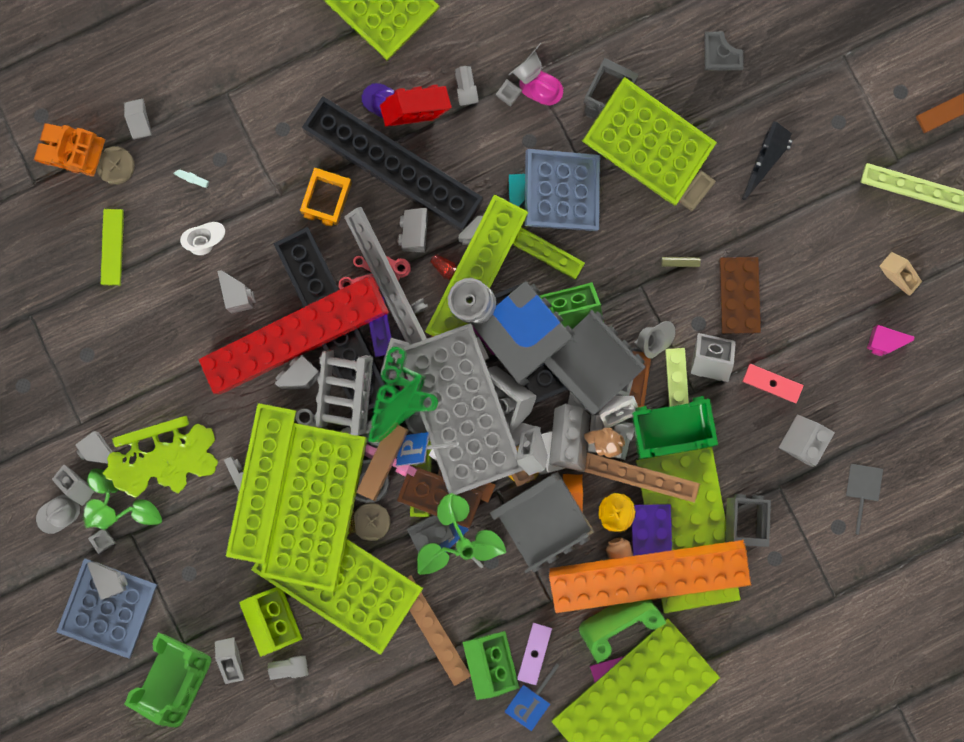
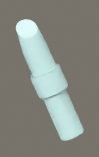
[174,170,209,188]

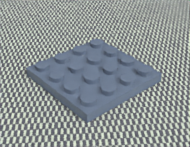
[525,149,600,231]
[57,558,158,659]

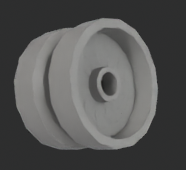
[448,278,496,325]

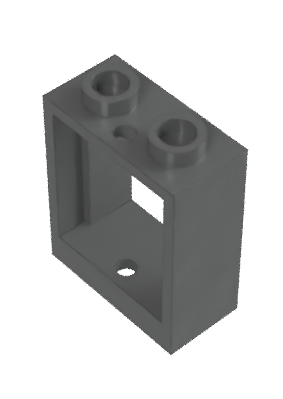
[583,58,639,111]
[725,494,771,547]

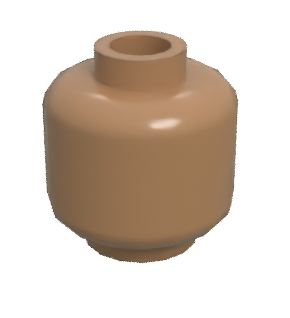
[606,537,633,559]

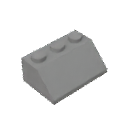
[487,366,537,433]
[549,404,590,472]

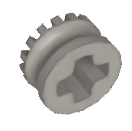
[410,298,428,315]

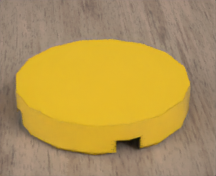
[598,493,635,532]

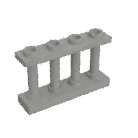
[315,350,373,436]

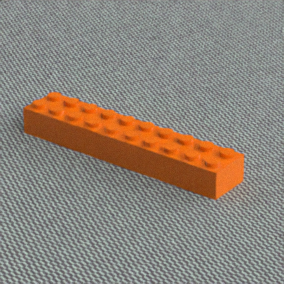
[549,540,751,613]

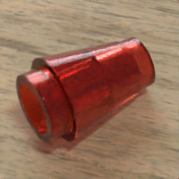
[430,254,457,280]

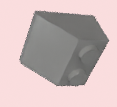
[398,208,428,253]
[217,270,256,314]
[691,333,735,382]
[778,415,835,467]

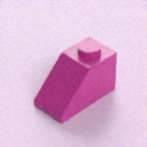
[867,325,915,356]

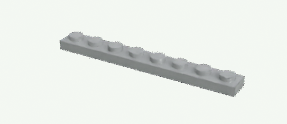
[344,207,427,345]

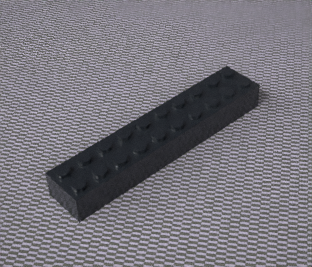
[302,96,483,232]
[273,227,385,412]

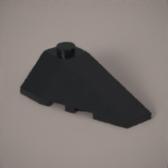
[742,121,793,200]

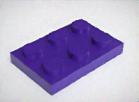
[632,504,672,556]

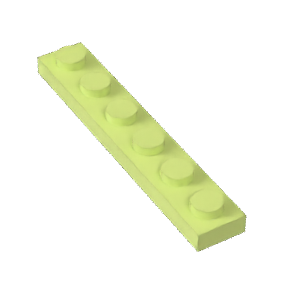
[860,163,964,213]

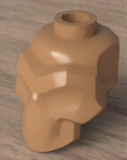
[584,427,625,458]

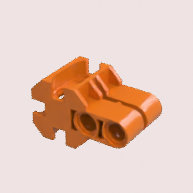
[34,123,105,176]

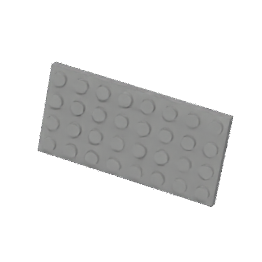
[398,323,524,495]

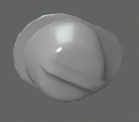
[509,43,542,84]
[635,321,675,358]
[36,495,80,534]

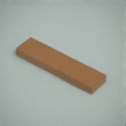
[356,426,409,501]

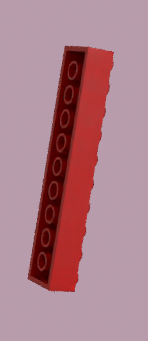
[198,277,389,394]

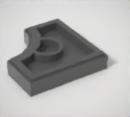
[704,32,743,70]

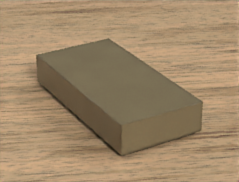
[679,170,716,212]

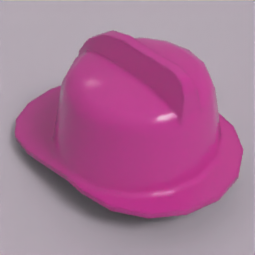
[519,71,563,106]

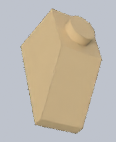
[880,252,922,296]

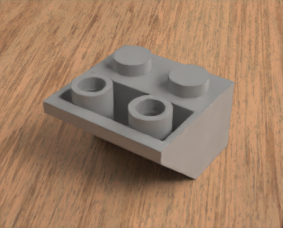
[275,356,320,389]

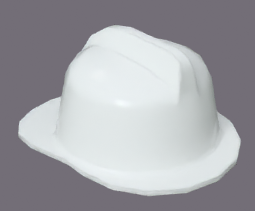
[180,222,225,255]

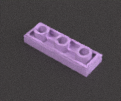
[517,623,552,685]

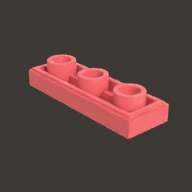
[742,364,804,404]

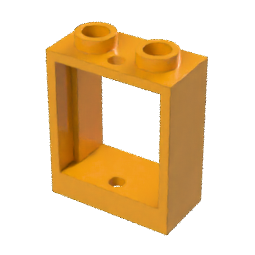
[300,168,352,226]

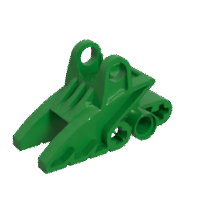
[368,347,438,443]

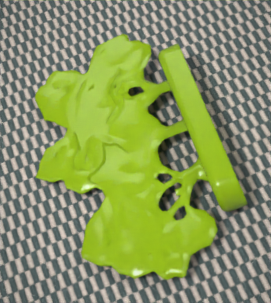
[103,416,218,498]

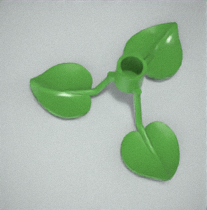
[84,468,162,530]
[417,493,506,575]

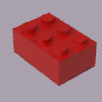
[380,85,452,127]

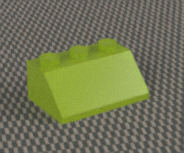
[239,587,302,657]

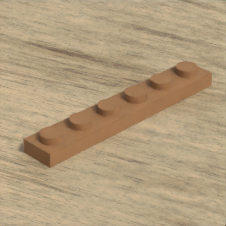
[584,453,700,503]
[408,575,471,686]

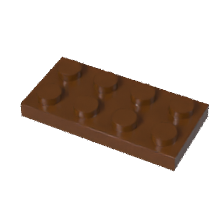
[719,257,761,334]
[397,465,483,529]

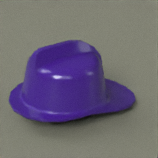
[362,83,394,118]

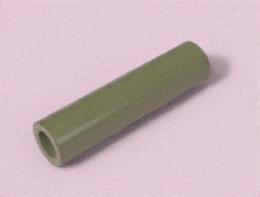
[661,257,701,267]

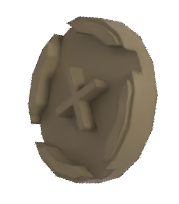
[97,146,135,185]
[352,503,391,541]

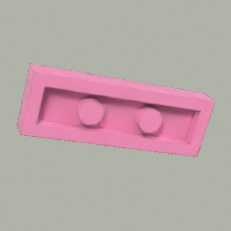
[364,444,417,477]

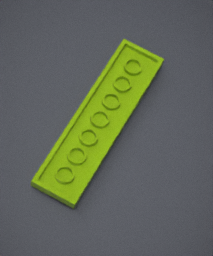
[425,195,528,336]
[226,403,297,564]

